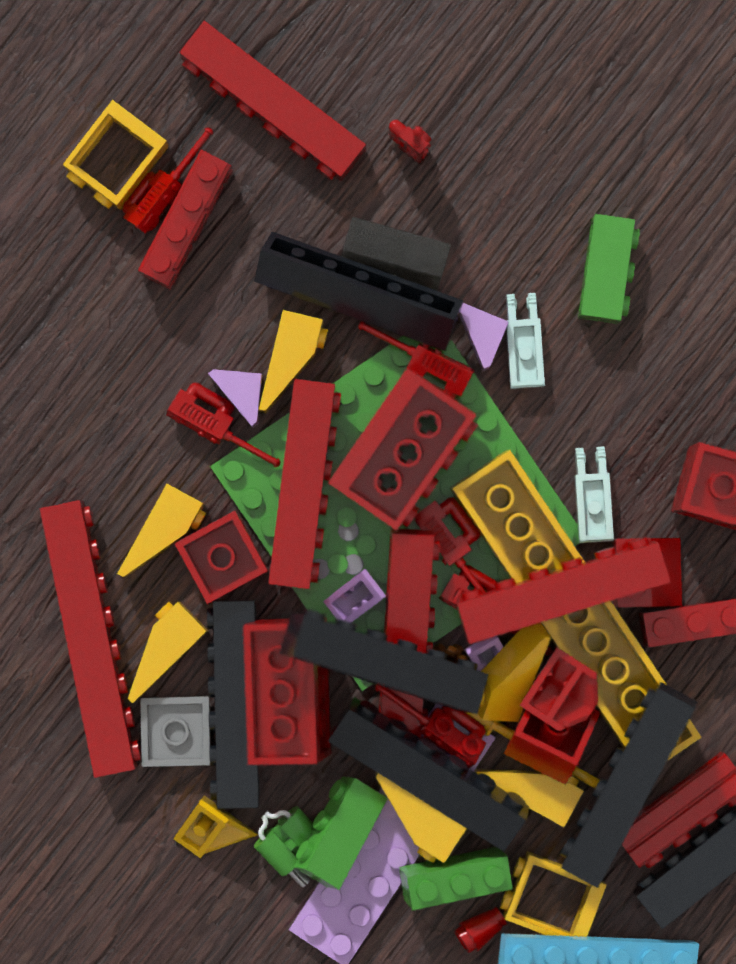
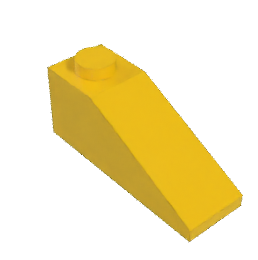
[259,310,328,413]
[117,484,207,577]
[128,602,208,703]
[478,622,551,722]
[474,769,584,827]
[376,772,467,863]

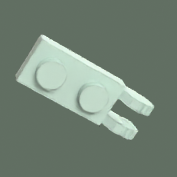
[506,293,545,389]
[574,447,614,543]

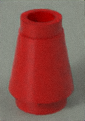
[454,907,507,954]

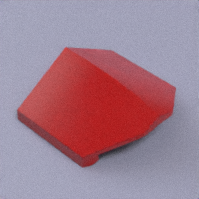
[519,647,598,731]

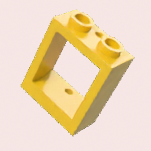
[63,100,169,210]
[500,851,607,937]

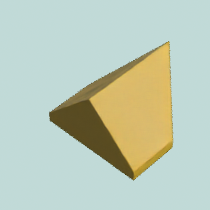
[173,795,259,859]

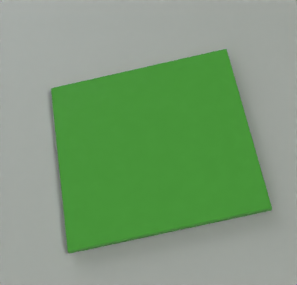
[210,336,580,691]

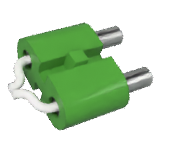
[254,806,314,887]

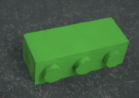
[578,214,640,324]
[294,777,388,890]
[399,847,513,911]

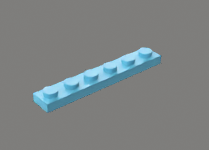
[498,934,699,964]

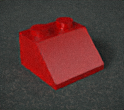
[612,538,682,608]

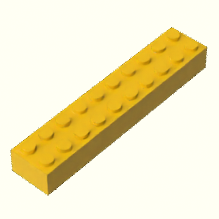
[450,450,702,761]

